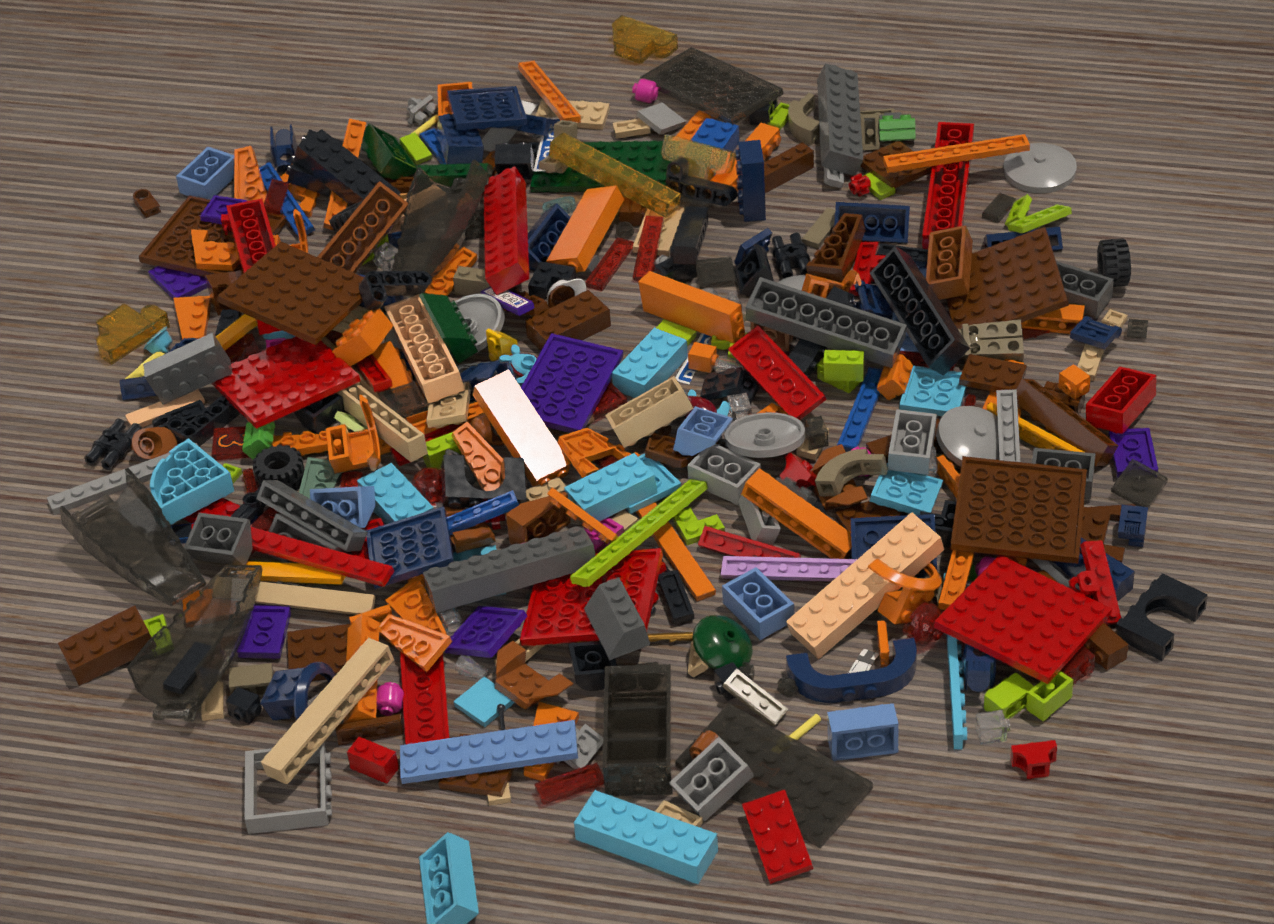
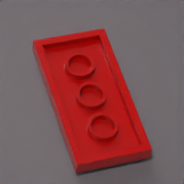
[742,790,814,884]

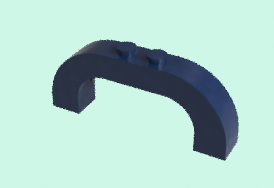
[786,638,917,703]

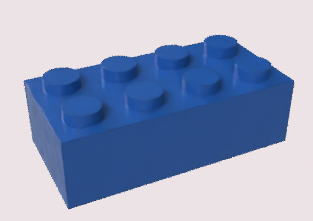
[678,118,740,180]

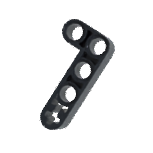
[665,157,738,206]
[359,271,432,312]
[166,395,240,447]

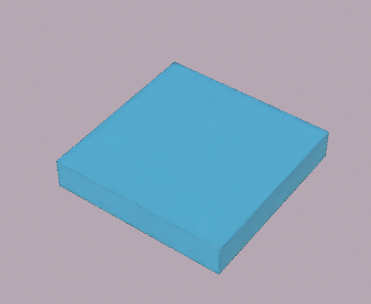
[453,677,515,727]

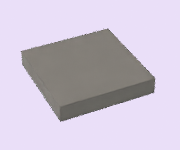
[636,103,686,135]

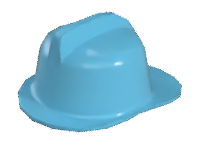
[144,326,173,354]

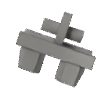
[407,95,438,125]

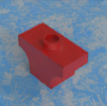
[779,452,817,488]
[1010,740,1057,779]

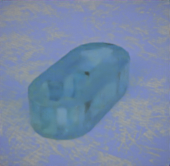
[542,196,576,214]

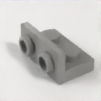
[556,724,606,773]

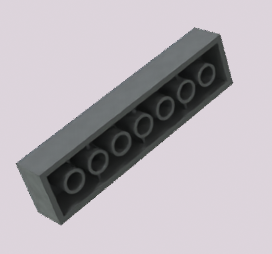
[817,63,863,176]
[746,277,907,368]
[423,526,596,613]

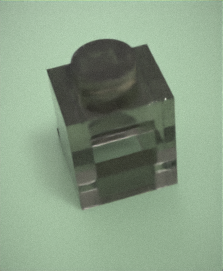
[805,416,829,450]

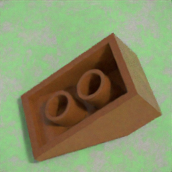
[506,492,571,545]

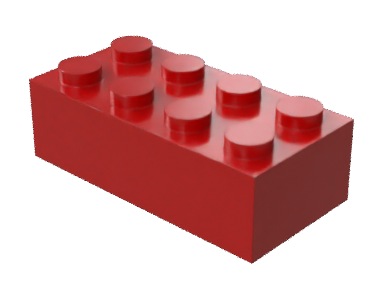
[1086,366,1157,434]

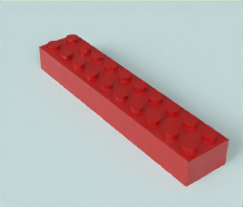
[922,122,974,250]
[484,167,529,295]
[226,198,281,335]

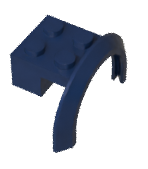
[260,662,336,721]

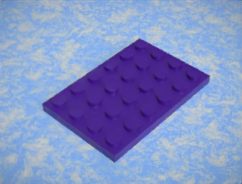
[521,333,623,433]

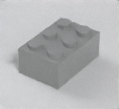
[888,409,937,475]
[687,444,761,505]
[669,737,754,822]

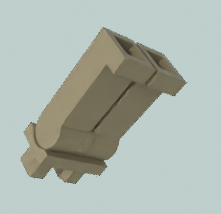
[958,320,1024,364]

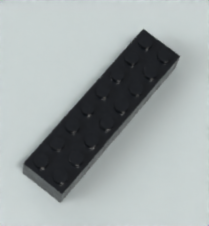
[870,246,970,376]

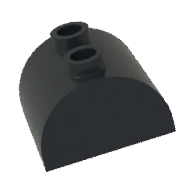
[734,244,774,296]
[568,641,618,691]

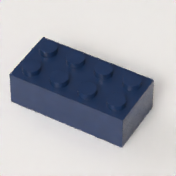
[437,114,484,164]
[735,140,766,222]

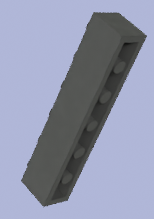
[256,480,368,551]

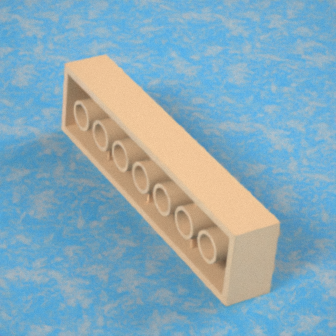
[384,294,465,403]
[786,513,944,660]

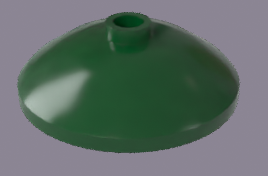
[692,615,753,671]

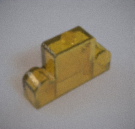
[612,15,678,64]
[661,135,736,191]
[96,304,170,365]

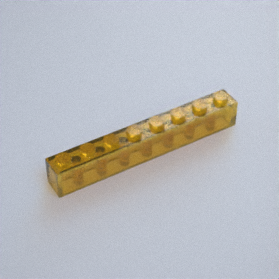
[549,132,681,218]

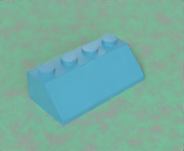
[419,832,479,924]

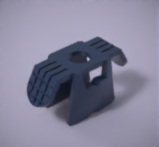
[270,124,297,173]
[460,360,517,402]
[962,644,996,692]

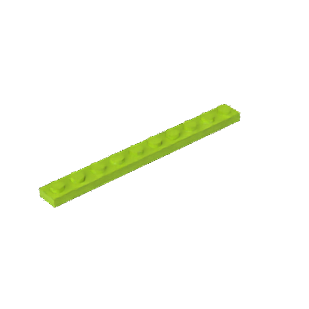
[570,479,708,587]

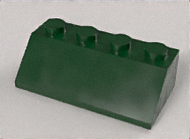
[361,123,417,180]
[415,163,493,193]
[419,293,478,363]

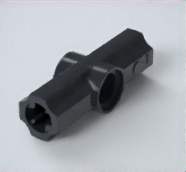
[230,486,266,521]

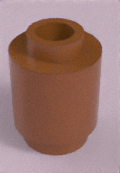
[689,730,719,760]

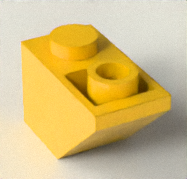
[486,328,518,361]

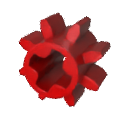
[849,173,871,197]

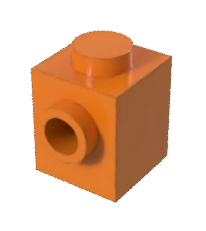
[688,342,719,373]
[1058,364,1091,400]

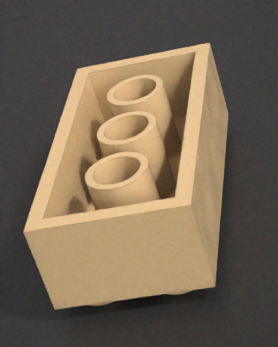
[605,376,694,448]

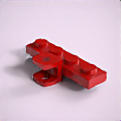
[849,242,885,296]
[1069,540,1121,625]

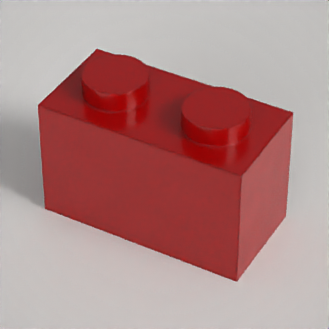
[347,737,399,784]

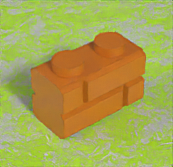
[877,354,913,400]

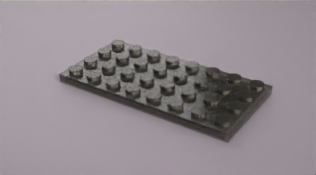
[640,47,784,125]
[675,703,873,849]

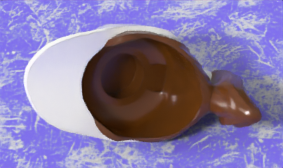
[542,279,586,312]

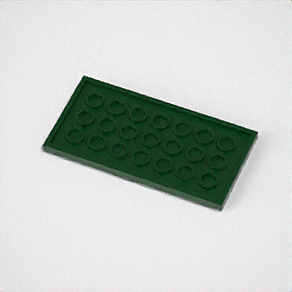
[530,140,681,192]

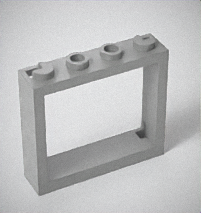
[245,743,332,834]

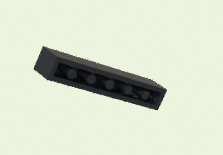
[670,207,708,265]
[789,287,856,379]

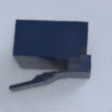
[1118,504,1148,547]

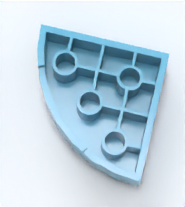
[150,439,234,527]

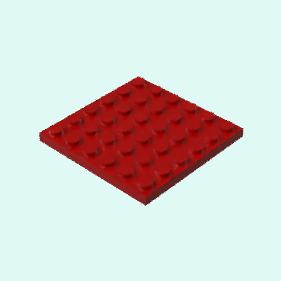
[211,337,361,429]
[520,548,663,646]
[934,555,1112,684]

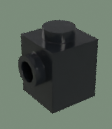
[714,662,740,702]
[225,687,262,724]

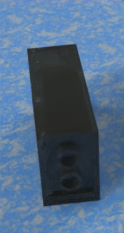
[603,664,673,797]

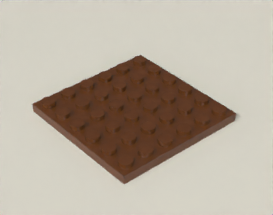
[139,195,287,277]
[946,227,1069,329]
[217,242,364,345]
[950,456,1087,564]

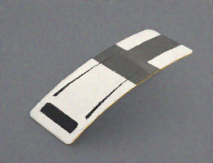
[849,649,879,673]

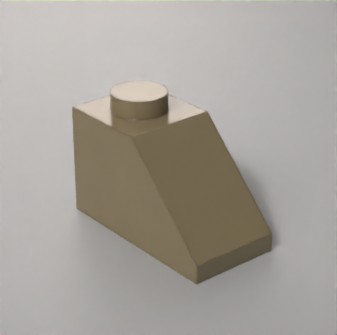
[860,114,880,150]

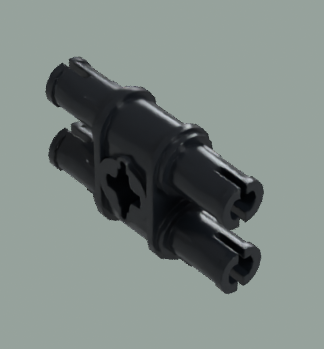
[772,233,811,279]
[84,418,142,470]

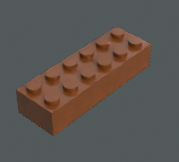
[317,181,409,273]

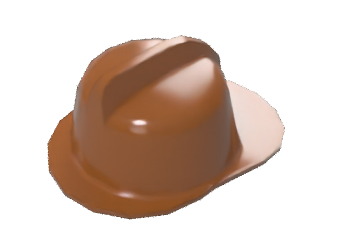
[131,427,177,459]

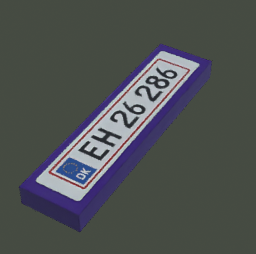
[480,287,535,316]

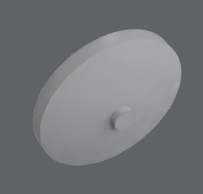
[1004,143,1077,193]
[445,294,505,357]
[936,406,1000,466]
[724,413,805,458]

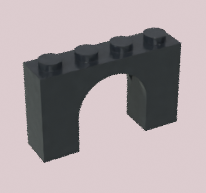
[286,129,344,196]
[441,455,526,509]
[1116,573,1208,661]

